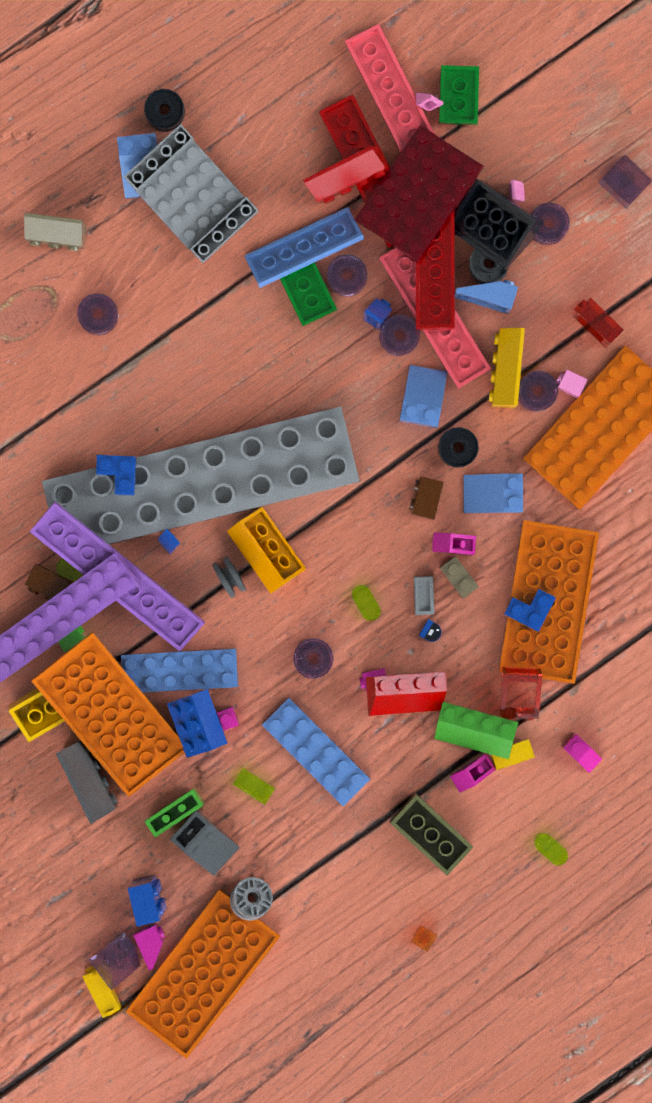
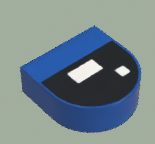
[419,619,442,642]

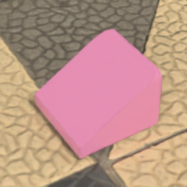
[416,93,443,112]
[509,180,525,202]

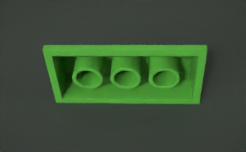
[434,702,519,759]

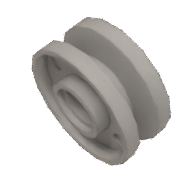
[230,877,273,921]

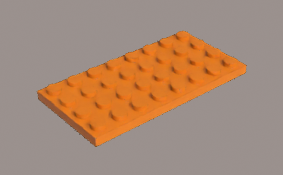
[523,345,652,510]
[499,520,599,684]
[31,631,185,797]
[126,889,280,1059]

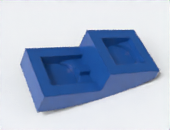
[157,529,181,555]

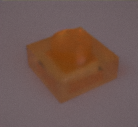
[411,924,437,952]

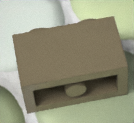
[439,556,479,599]

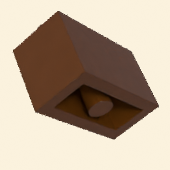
[409,477,444,520]
[25,564,71,600]

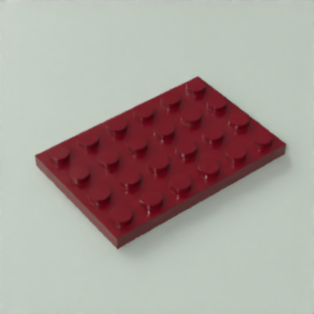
[354,125,484,262]

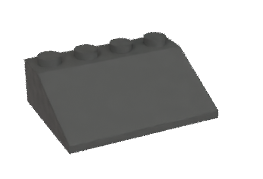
[56,740,118,824]

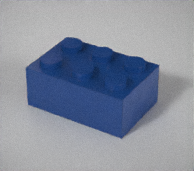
[167,689,227,758]
[127,875,167,927]

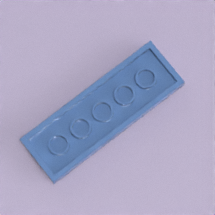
[244,207,364,288]
[121,649,238,692]
[262,698,370,806]

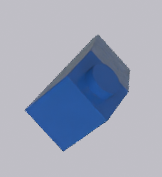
[363,298,392,330]

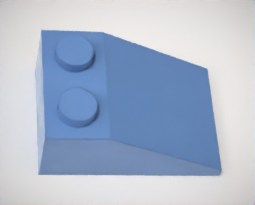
[117,133,158,199]
[455,280,518,314]
[399,365,447,428]
[463,474,523,513]

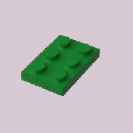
[439,65,479,125]
[280,262,337,327]

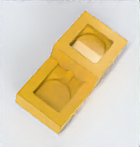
[491,739,535,770]

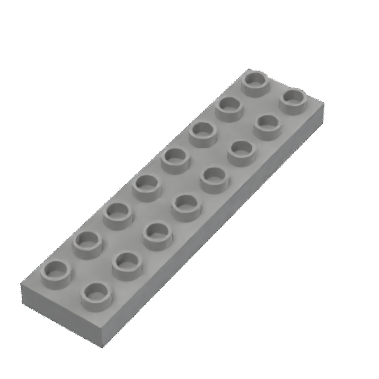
[42,407,360,545]

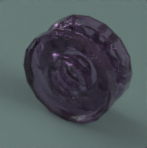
[532,202,570,246]
[327,254,368,297]
[77,293,119,336]
[379,315,420,356]
[518,371,558,412]
[293,638,334,679]

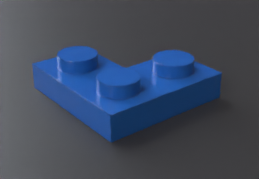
[96,455,136,496]
[504,589,556,632]

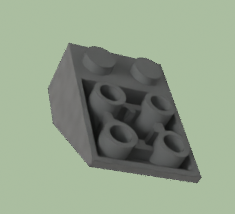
[170,809,240,876]

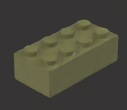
[390,792,473,876]

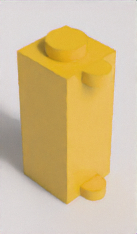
[82,964,122,1018]

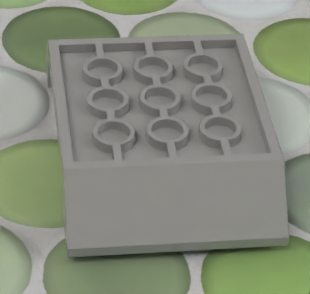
[124,124,259,263]

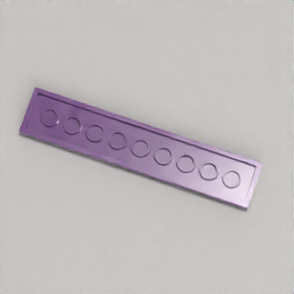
[30,501,205,651]
[0,552,140,683]

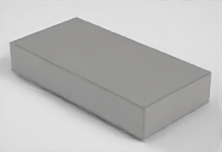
[414,576,434,615]

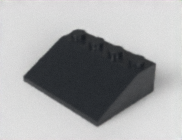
[455,179,544,270]

